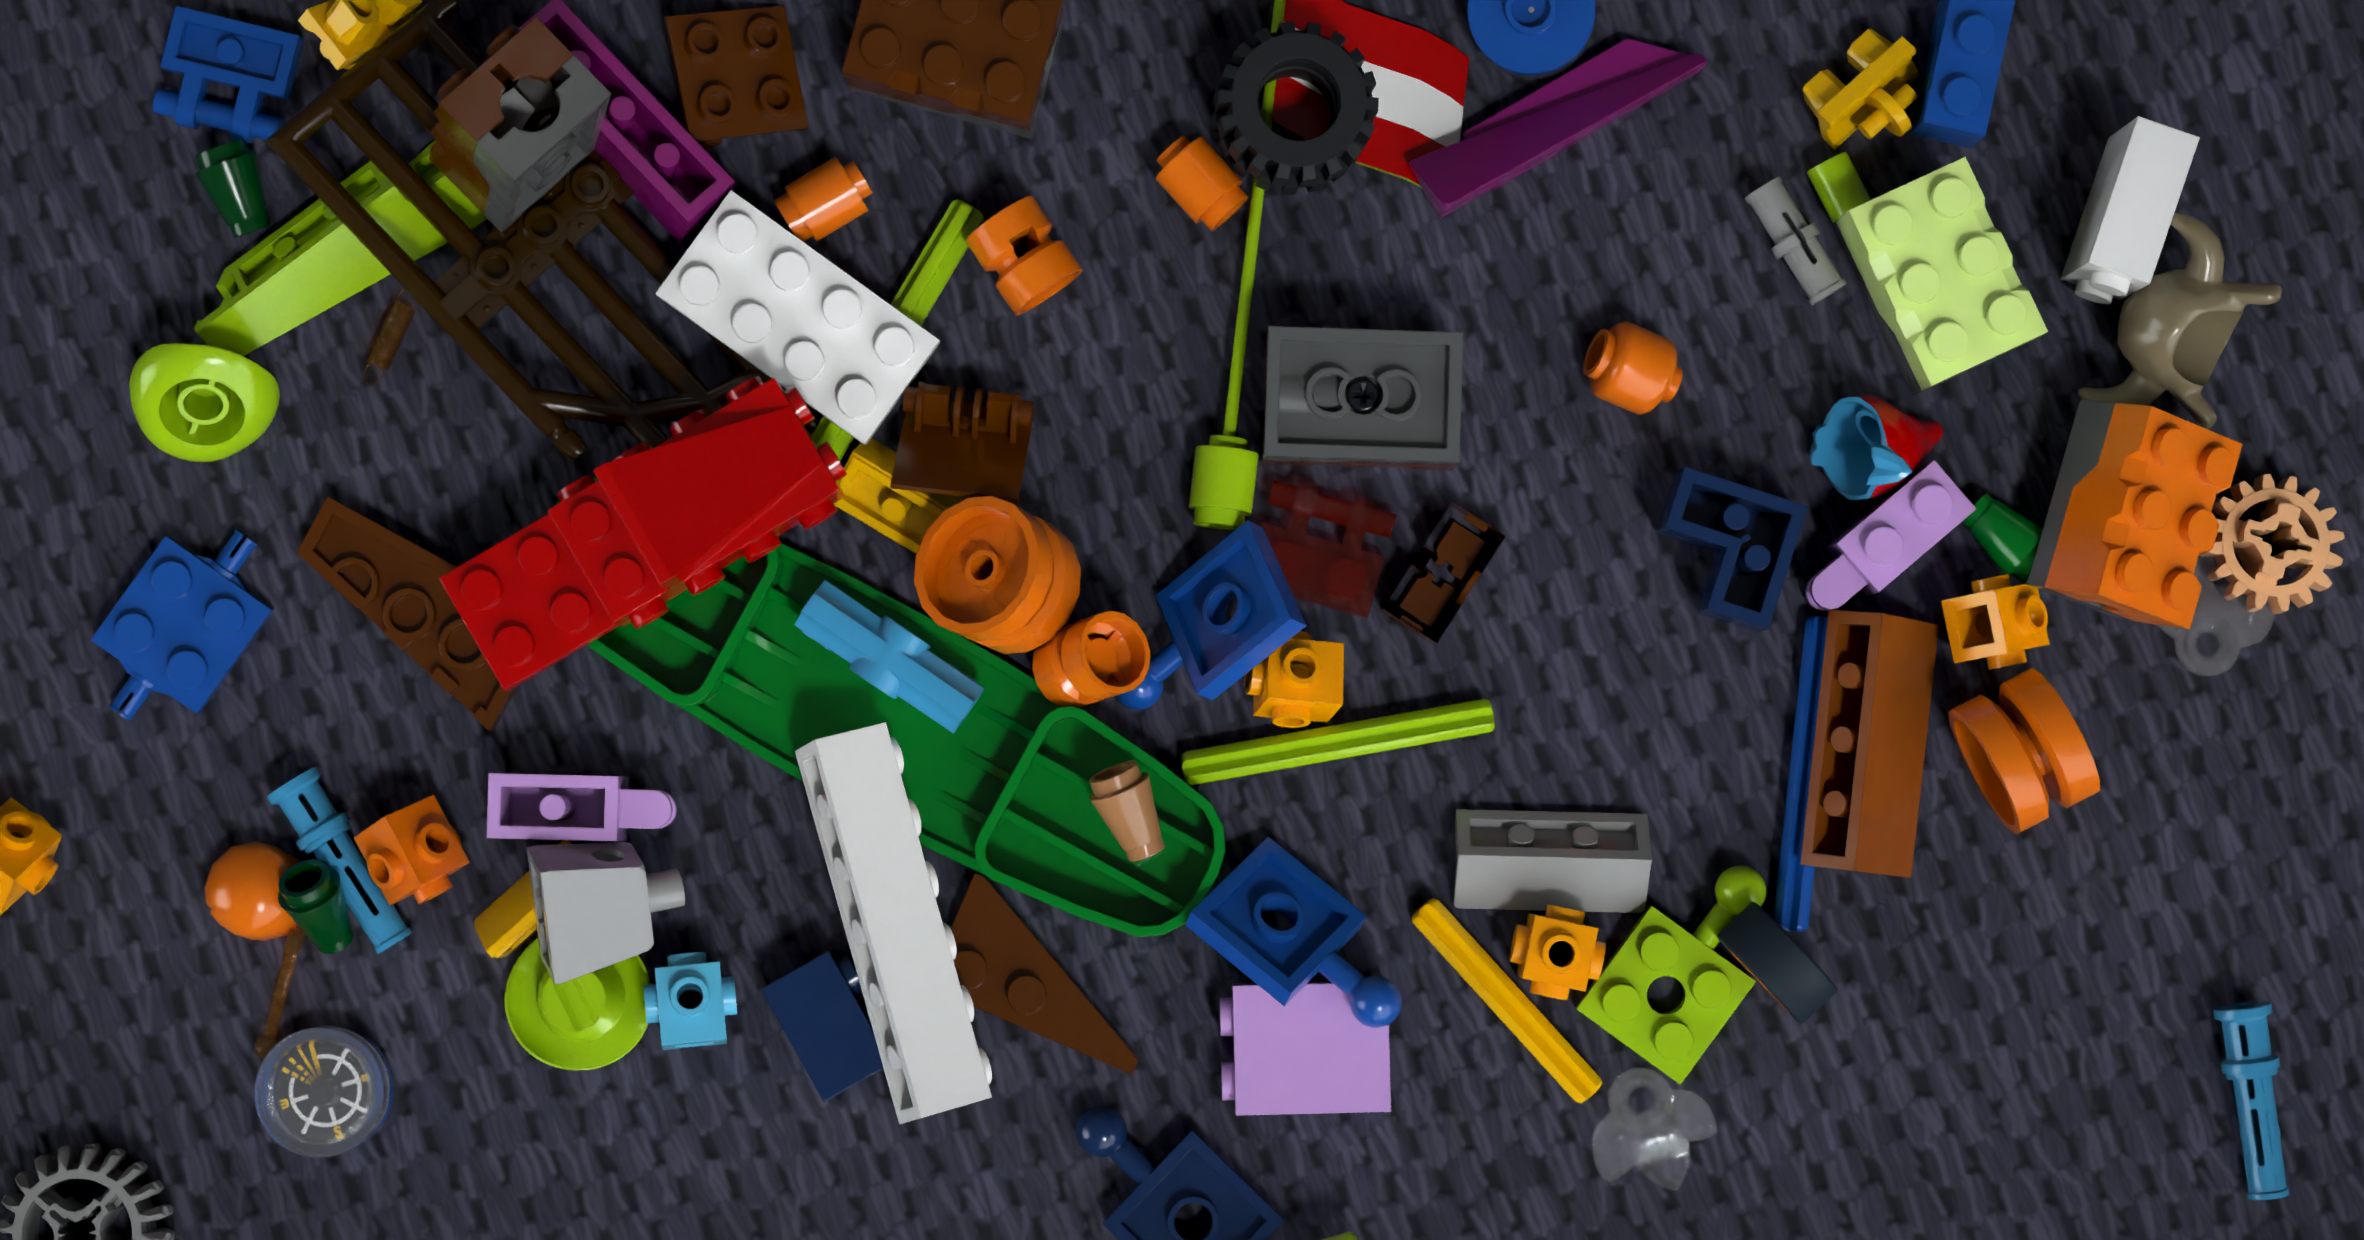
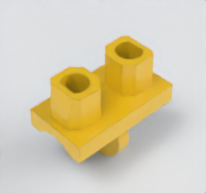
[298,0,422,70]
[1803,29,1919,150]

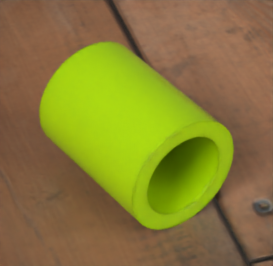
[1806,152,1871,223]

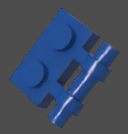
[152,6,304,143]

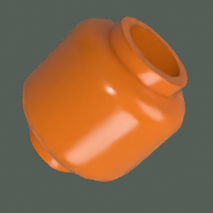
[1583,321,1683,415]

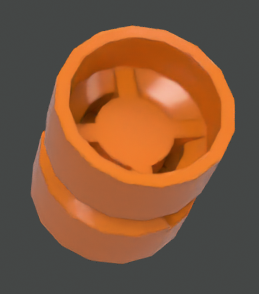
[965,195,1083,316]
[1032,611,1150,708]

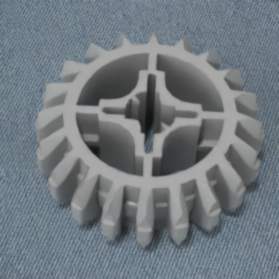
[0,1143,175,1240]

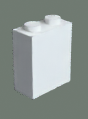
[2061,116,2200,305]

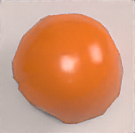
[204,841,301,941]

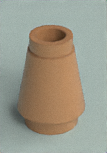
[1089,760,1165,862]

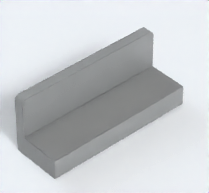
[1453,809,1652,913]

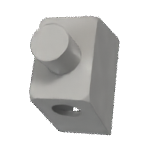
[527,842,685,984]

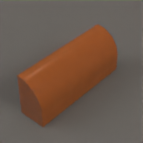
[1800,610,1939,878]

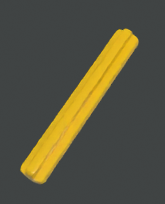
[1411,898,1602,1104]

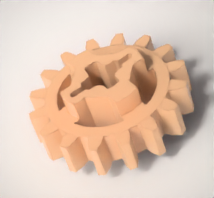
[2200,474,2345,614]

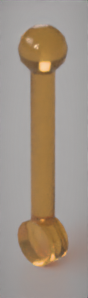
[254,928,305,1059]

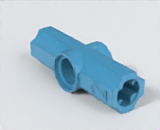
[794,580,985,734]

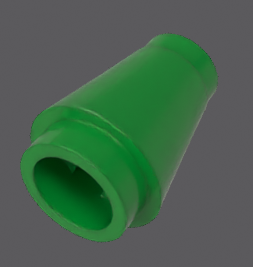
[1962,493,2043,584]

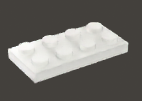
[655,190,940,446]

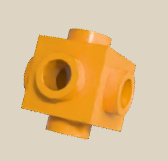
[1941,574,2050,670]
[1244,631,1344,728]
[0,797,63,916]
[1509,904,1606,1000]

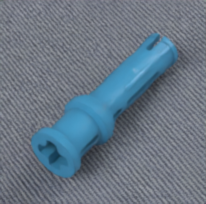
[266,767,413,954]
[2213,1001,2290,1200]

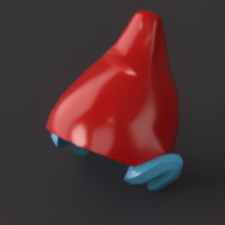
[1810,394,1943,500]

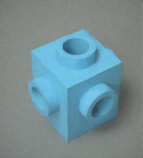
[643,952,737,1050]

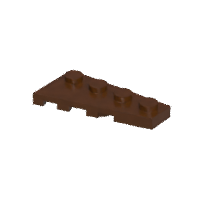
[296,497,519,732]

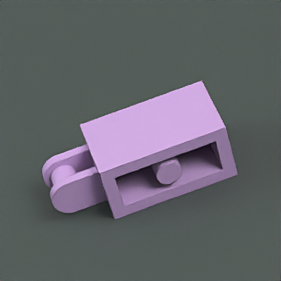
[1805,460,1976,611]
[487,773,677,841]

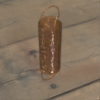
[363,288,418,385]

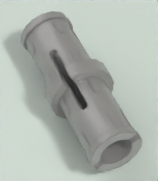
[1744,176,1847,305]

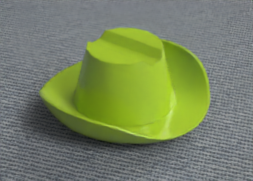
[129,343,280,462]
[505,938,651,1071]

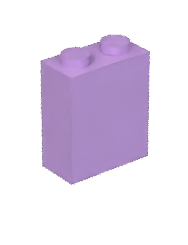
[1220,981,1391,1116]

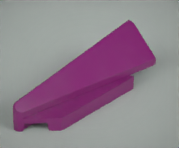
[1408,38,1708,219]

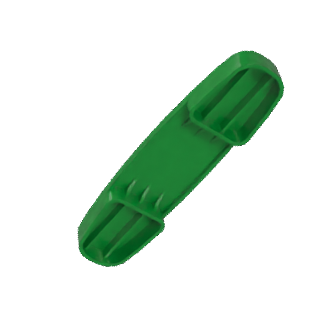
[555,478,1225,937]

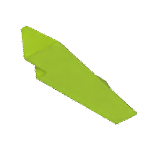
[194,140,488,356]

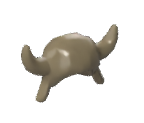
[2078,212,2282,429]

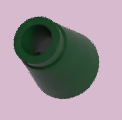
[195,139,270,238]
[278,859,354,954]

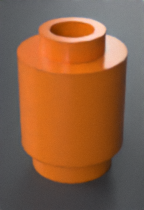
[1155,136,1249,231]
[774,156,873,242]

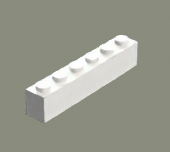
[795,722,992,1124]

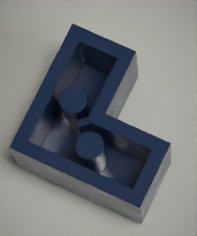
[1656,466,1808,633]

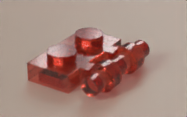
[1261,480,1397,619]

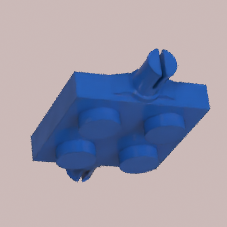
[91,529,274,721]

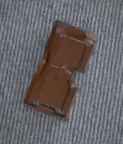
[1381,502,1506,645]

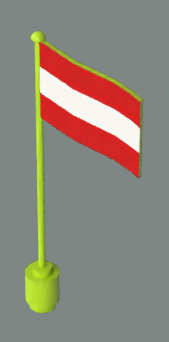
[1188,0,1469,530]

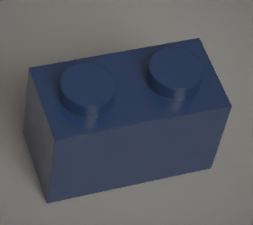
[761,949,884,1102]

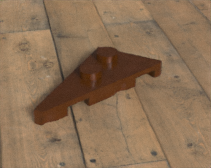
[951,872,1139,1074]

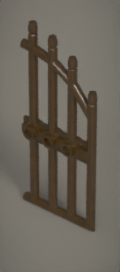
[265,0,820,461]

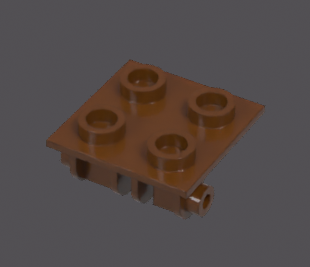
[664,5,809,148]
[890,381,1035,503]

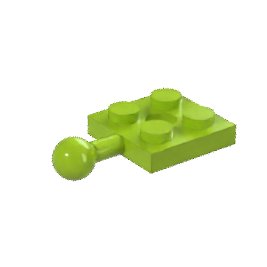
[1575,865,1766,1085]

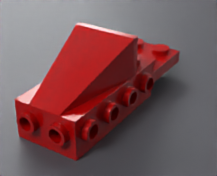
[439,376,847,691]

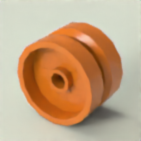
[914,496,1081,654]
[1948,668,2100,835]

